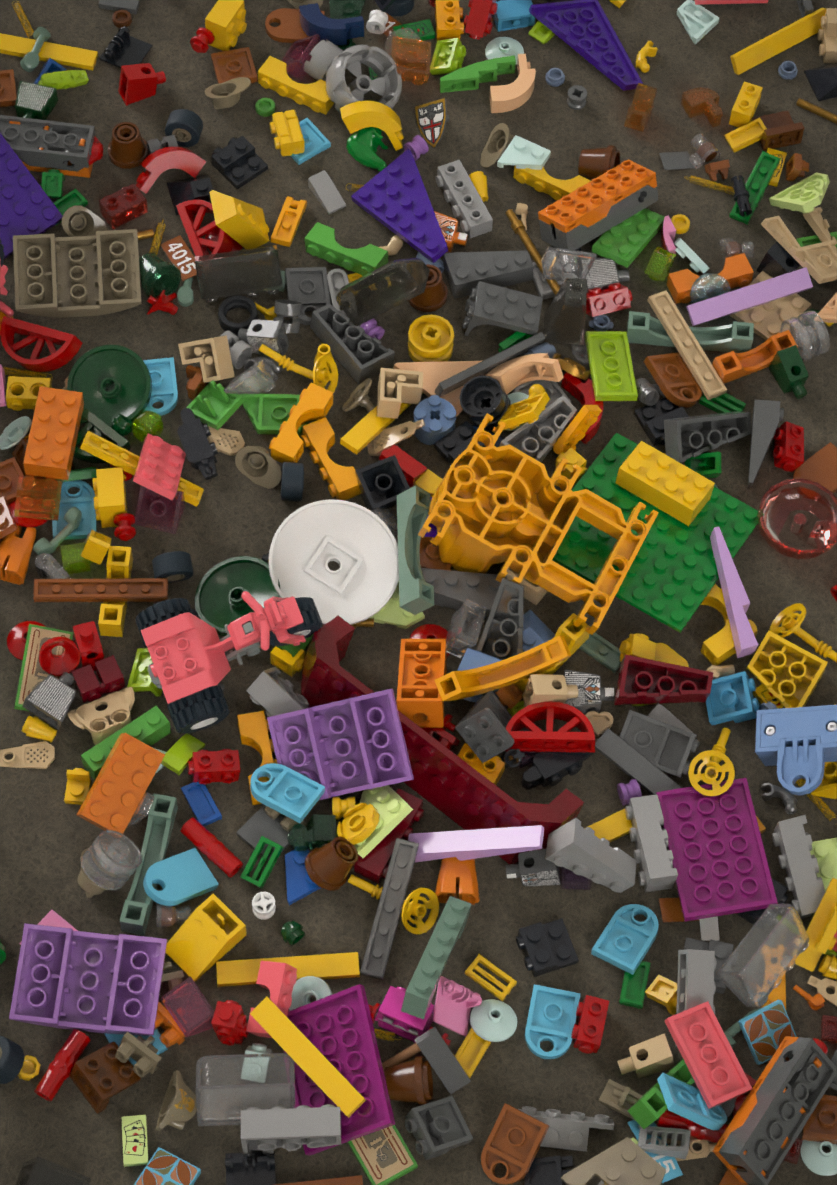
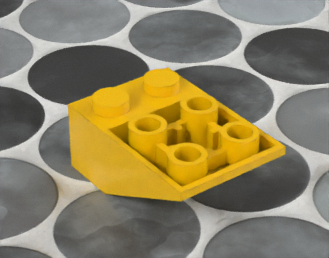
[166,894,246,982]

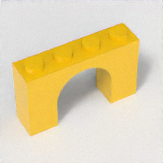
[701,583,758,666]

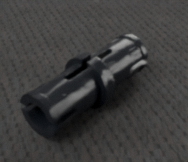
[731,175,753,217]

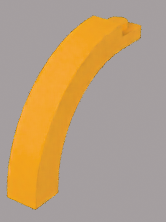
[435,635,571,701]

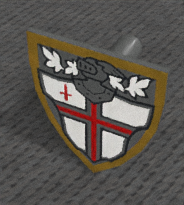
[415,98,450,148]

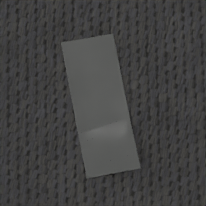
[659,151,695,170]

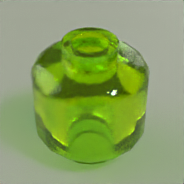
[132,411,164,441]

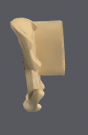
[67,687,135,745]

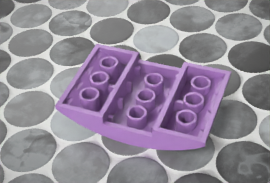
[267,688,414,800]
[9,923,167,1035]

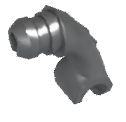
[244,356,283,376]
[760,782,798,814]

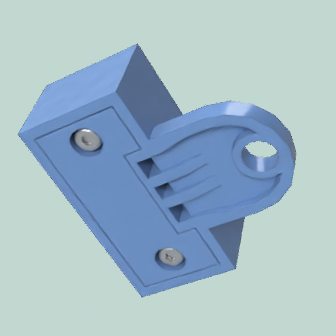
[755,705,837,795]

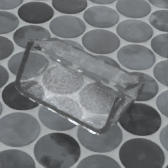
[716,904,809,1007]
[196,1053,296,1126]

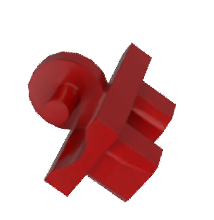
[421,714,460,750]

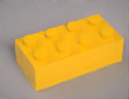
[615,441,715,526]

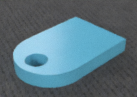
[143,357,178,416]
[52,480,97,540]
[250,763,325,823]
[143,848,219,906]
[591,904,659,975]
[525,984,580,1059]
[657,1073,727,1130]

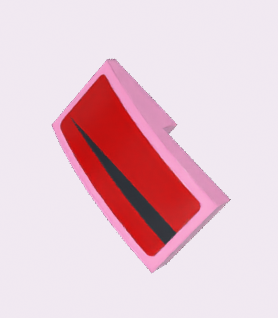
[661,215,676,262]

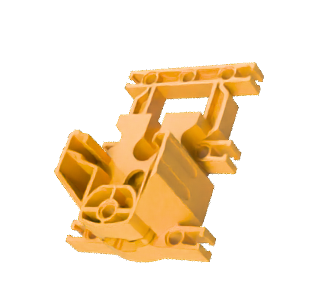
[418,413,659,635]

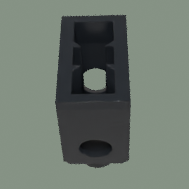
[756,241,801,278]

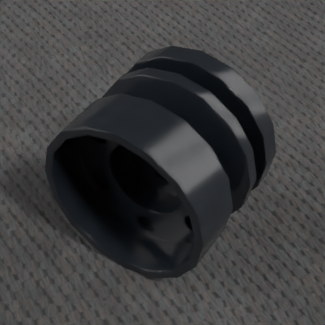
[459,375,511,430]

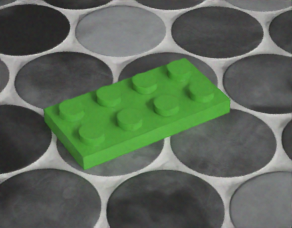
[592,208,665,268]

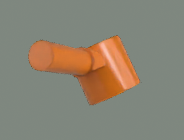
[793,985,825,1011]

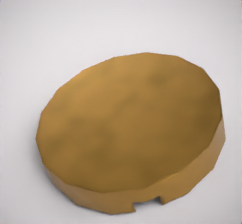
[552,353,591,380]

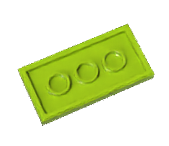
[585,331,638,401]

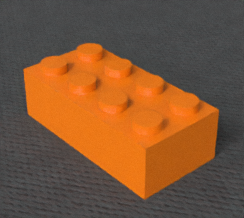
[23,386,84,480]
[77,733,165,837]

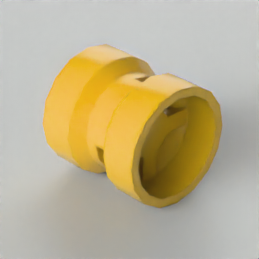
[332,797,355,820]

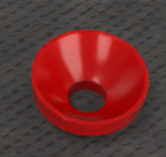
[39,637,80,676]

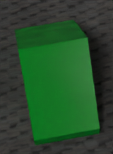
[684,452,721,478]

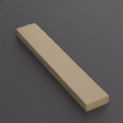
[647,290,727,400]

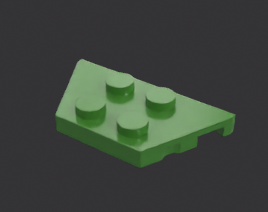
[240,393,309,435]

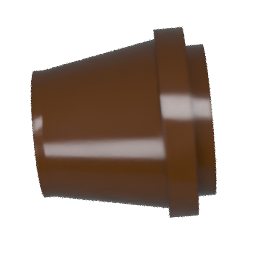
[108,122,148,169]
[578,145,620,179]
[406,264,448,312]
[305,837,358,891]
[384,1056,433,1106]

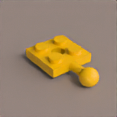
[498,384,550,430]

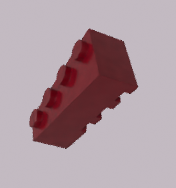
[614,654,714,705]

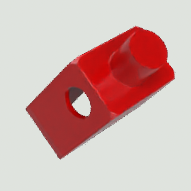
[118,63,166,105]
[72,621,104,671]

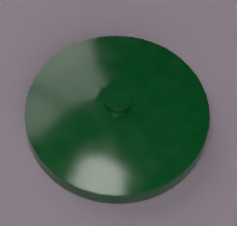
[67,345,152,428]
[195,556,280,636]

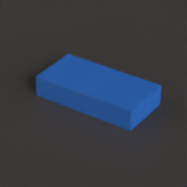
[181,782,222,827]

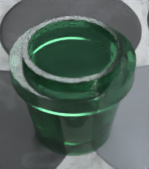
[139,253,181,298]

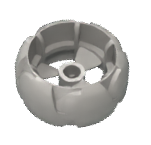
[326,45,402,114]

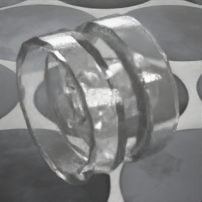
[781,310,830,362]
[81,830,142,890]

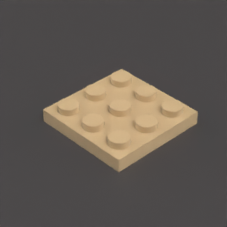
[729,271,812,340]

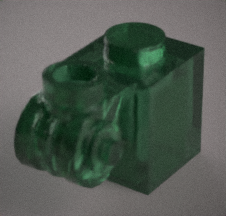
[287,814,337,851]

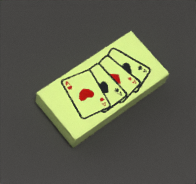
[122,1115,149,1167]

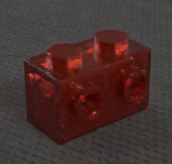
[99,183,148,229]

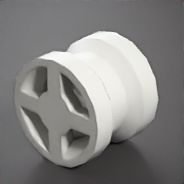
[366,10,388,34]
[252,892,276,920]

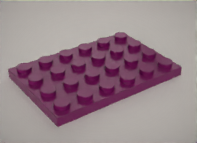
[656,778,778,922]
[283,984,395,1156]

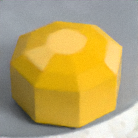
[18,1055,41,1081]

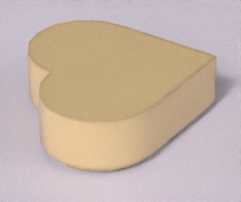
[585,711,614,738]

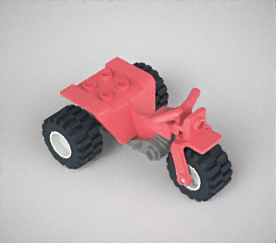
[135,591,323,733]

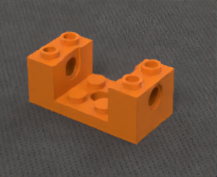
[396,639,447,728]

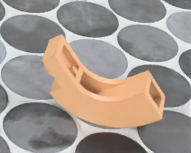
[489,54,536,113]
[486,353,564,395]

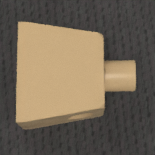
[522,674,578,707]
[617,1033,674,1078]

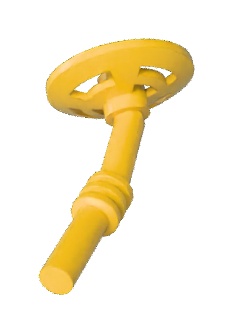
[258,343,338,393]
[769,603,837,663]
[688,728,735,796]
[348,874,439,934]

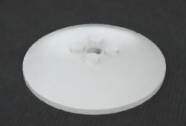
[269,500,399,625]

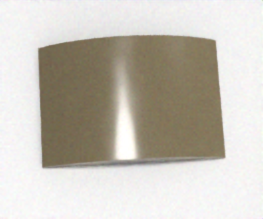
[13,229,142,318]

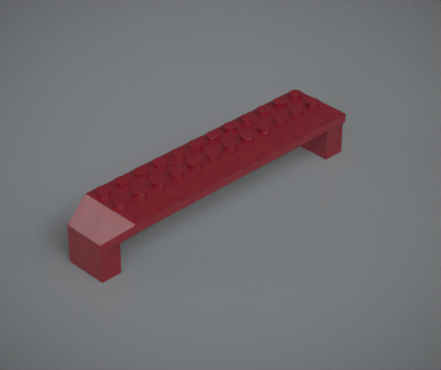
[301,616,584,864]

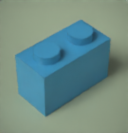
[492,0,535,32]

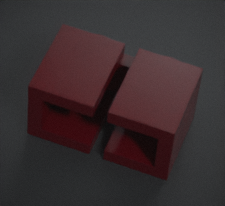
[72,655,125,703]

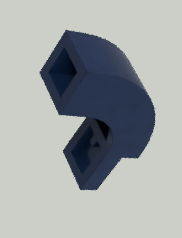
[299,3,364,45]

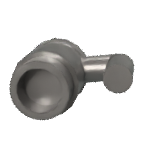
[635,378,665,406]

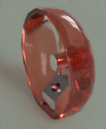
[757,478,837,559]

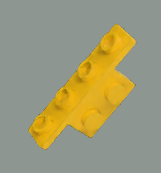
[792,878,837,972]

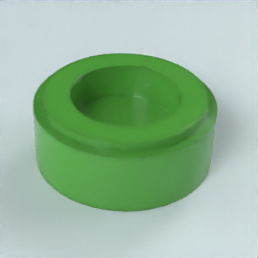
[255,98,275,117]

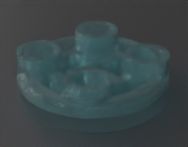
[690,273,731,304]

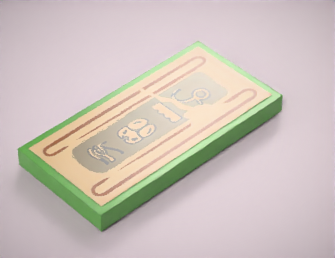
[14,624,73,712]
[347,1125,418,1185]

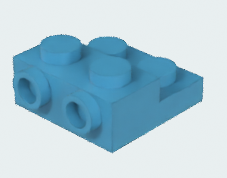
[706,671,760,725]

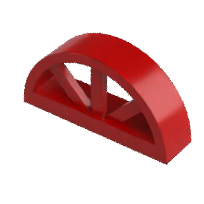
[176,200,234,277]
[0,316,83,372]
[505,701,595,753]

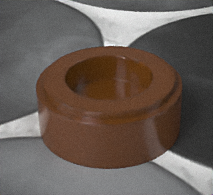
[112,10,132,28]

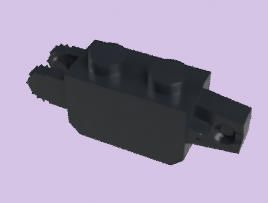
[177,408,219,480]
[521,752,594,790]

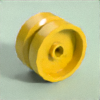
[408,314,454,362]

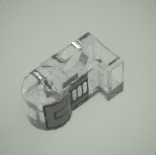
[35,553,71,579]

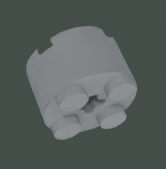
[304,39,346,81]

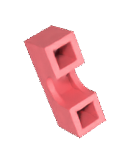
[246,961,297,1038]

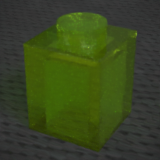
[644,247,676,281]
[60,542,94,575]

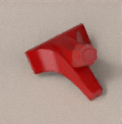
[147,290,178,315]

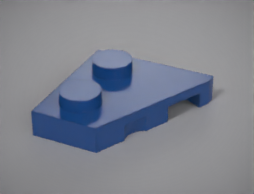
[285,844,321,905]

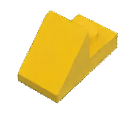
[81,530,112,564]

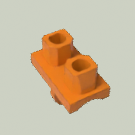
[154,1002,188,1048]

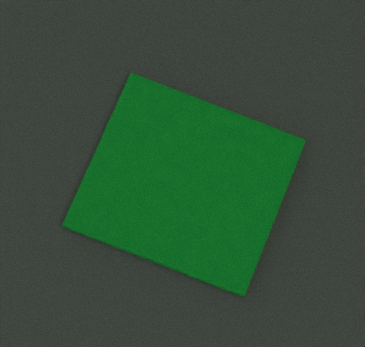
[552,433,764,633]

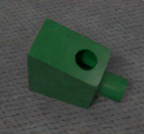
[769,345,809,399]

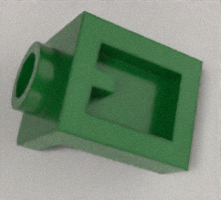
[41,169,65,198]

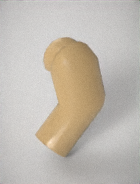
[379,235,403,256]
[706,665,735,679]

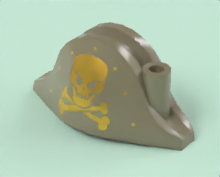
[156,1070,198,1131]

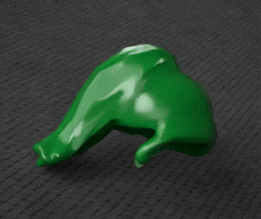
[346,127,388,172]

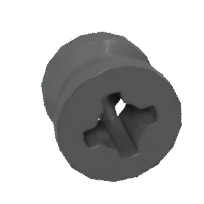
[567,85,587,110]

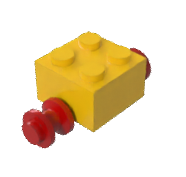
[190,0,247,53]
[93,464,136,541]

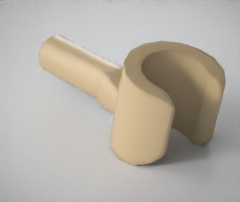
[516,203,528,231]

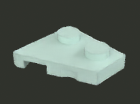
[677,0,719,44]
[497,135,551,170]
[674,238,709,274]

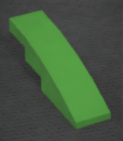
[440,55,516,93]

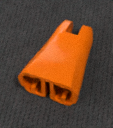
[0,525,36,585]
[435,857,480,905]

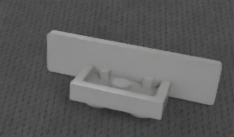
[519,1106,614,1152]

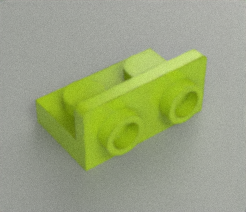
[429,38,466,75]
[127,648,163,697]

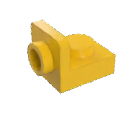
[270,646,305,677]
[64,768,91,805]
[645,974,677,1015]

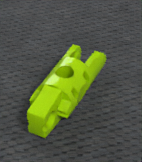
[38,70,89,90]

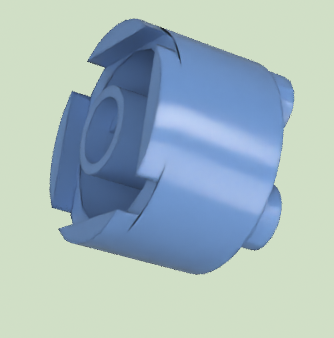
[413,395,456,445]

